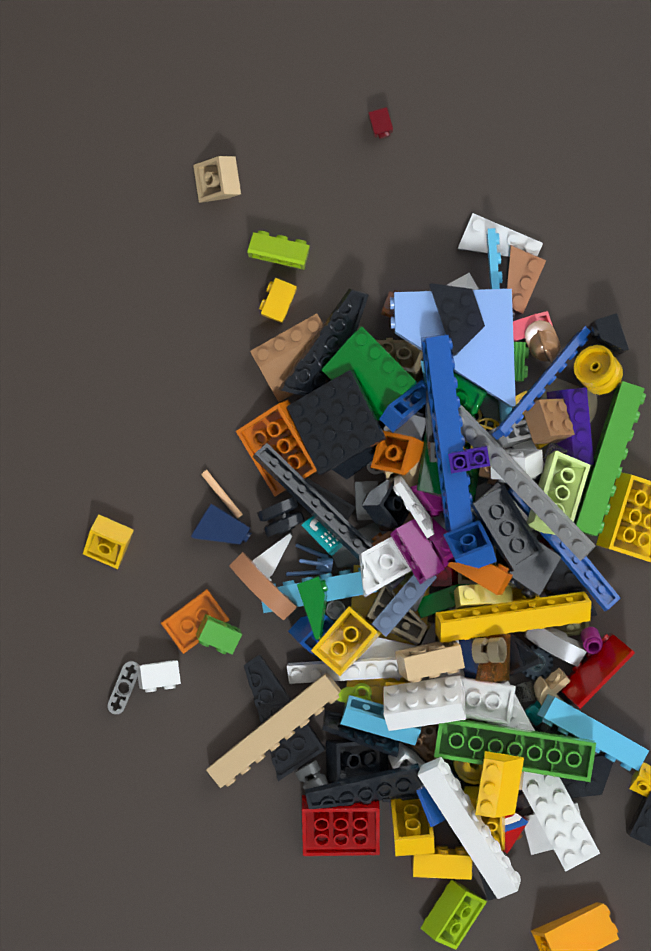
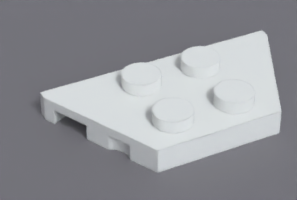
[359,537,412,597]

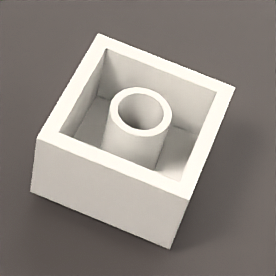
[490,448,543,482]

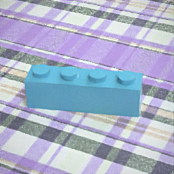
[341,695,422,745]

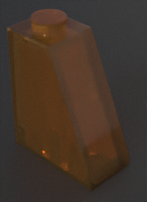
[476,634,511,682]

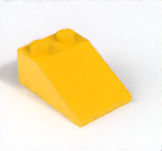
[311,606,381,676]

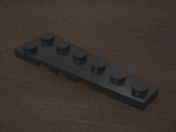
[304,763,423,809]

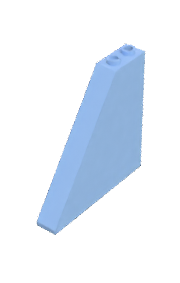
[390,289,516,407]

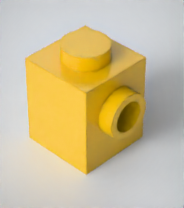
[629,762,651,797]

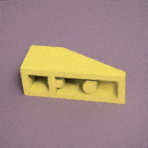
[454,584,513,610]

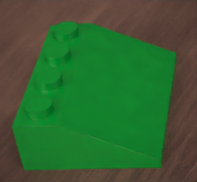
[322,327,417,422]

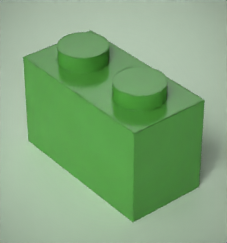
[196,614,242,654]

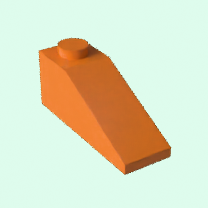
[447,562,513,595]

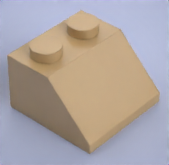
[193,156,241,203]

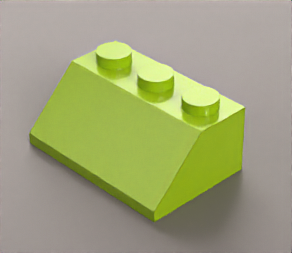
[247,231,310,270]
[420,879,487,950]

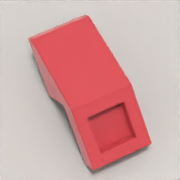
[513,311,553,342]

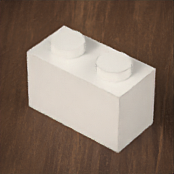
[137,660,181,692]

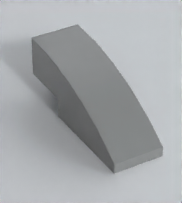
[524,627,587,667]

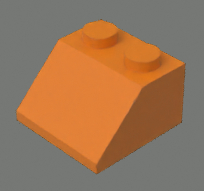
[371,430,424,475]

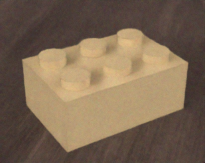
[395,641,465,683]

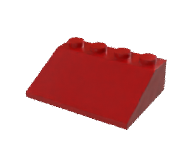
[560,633,635,709]
[302,795,380,856]

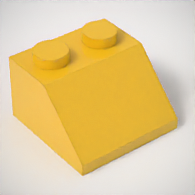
[83,515,134,569]

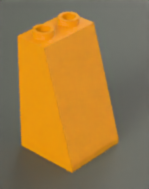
[531,902,619,951]

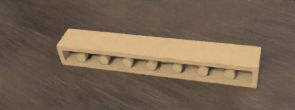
[206,672,341,788]

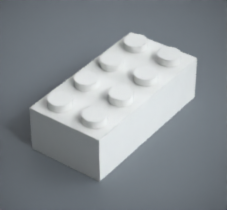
[384,675,466,731]

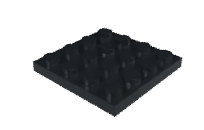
[287,370,386,475]

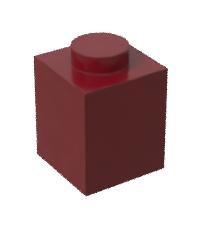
[368,107,393,139]

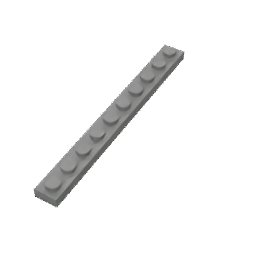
[458,405,595,561]

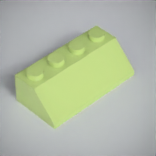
[527,451,590,535]

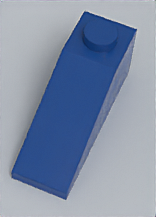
[380,380,427,432]

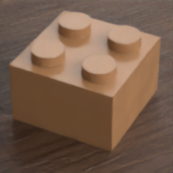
[524,399,575,444]

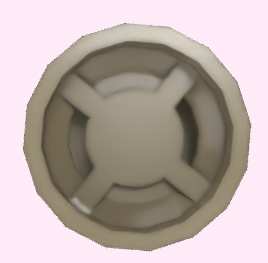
[472,637,507,663]

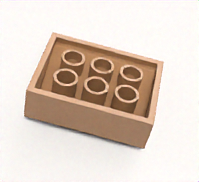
[250,314,323,402]

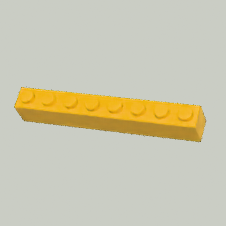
[435,591,591,643]

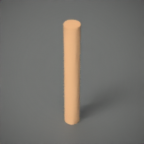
[201,470,243,519]

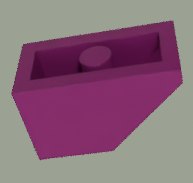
[410,485,443,517]

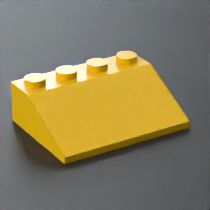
[596,472,651,562]

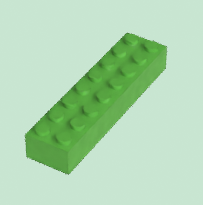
[573,381,646,536]
[434,720,596,782]

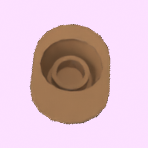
[525,320,561,363]

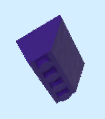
[547,388,594,465]

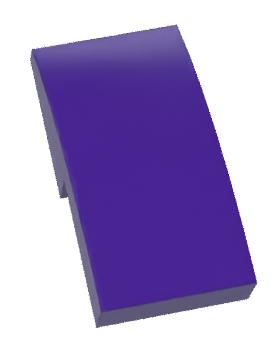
[448,446,490,473]

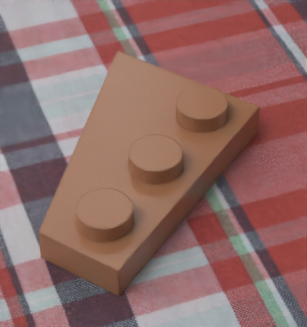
[507,246,546,313]

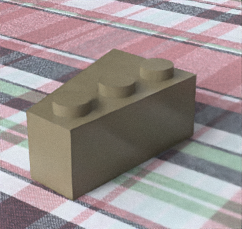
[365,586,428,646]

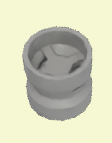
[326,600,345,619]

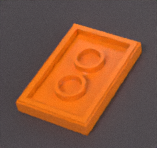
[161,589,230,654]

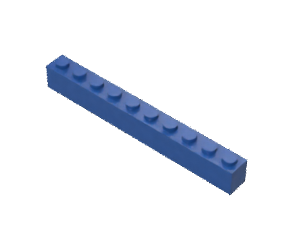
[421,334,475,532]

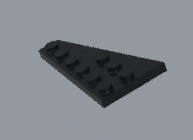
[279,288,369,396]
[244,654,326,781]

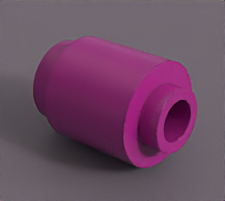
[580,627,603,654]

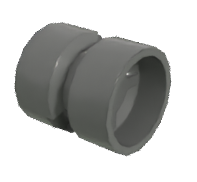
[294,759,329,789]

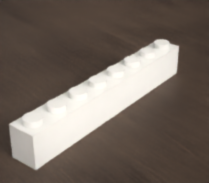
[418,757,521,899]

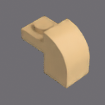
[534,668,570,706]

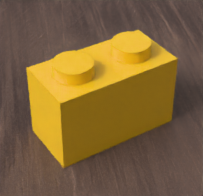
[259,278,297,324]

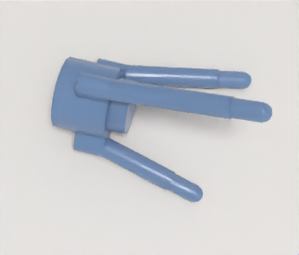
[286,544,333,576]

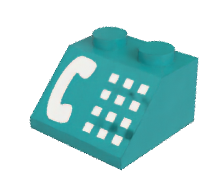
[302,516,343,556]

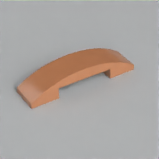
[229,552,297,620]

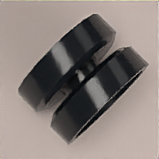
[257,497,306,537]

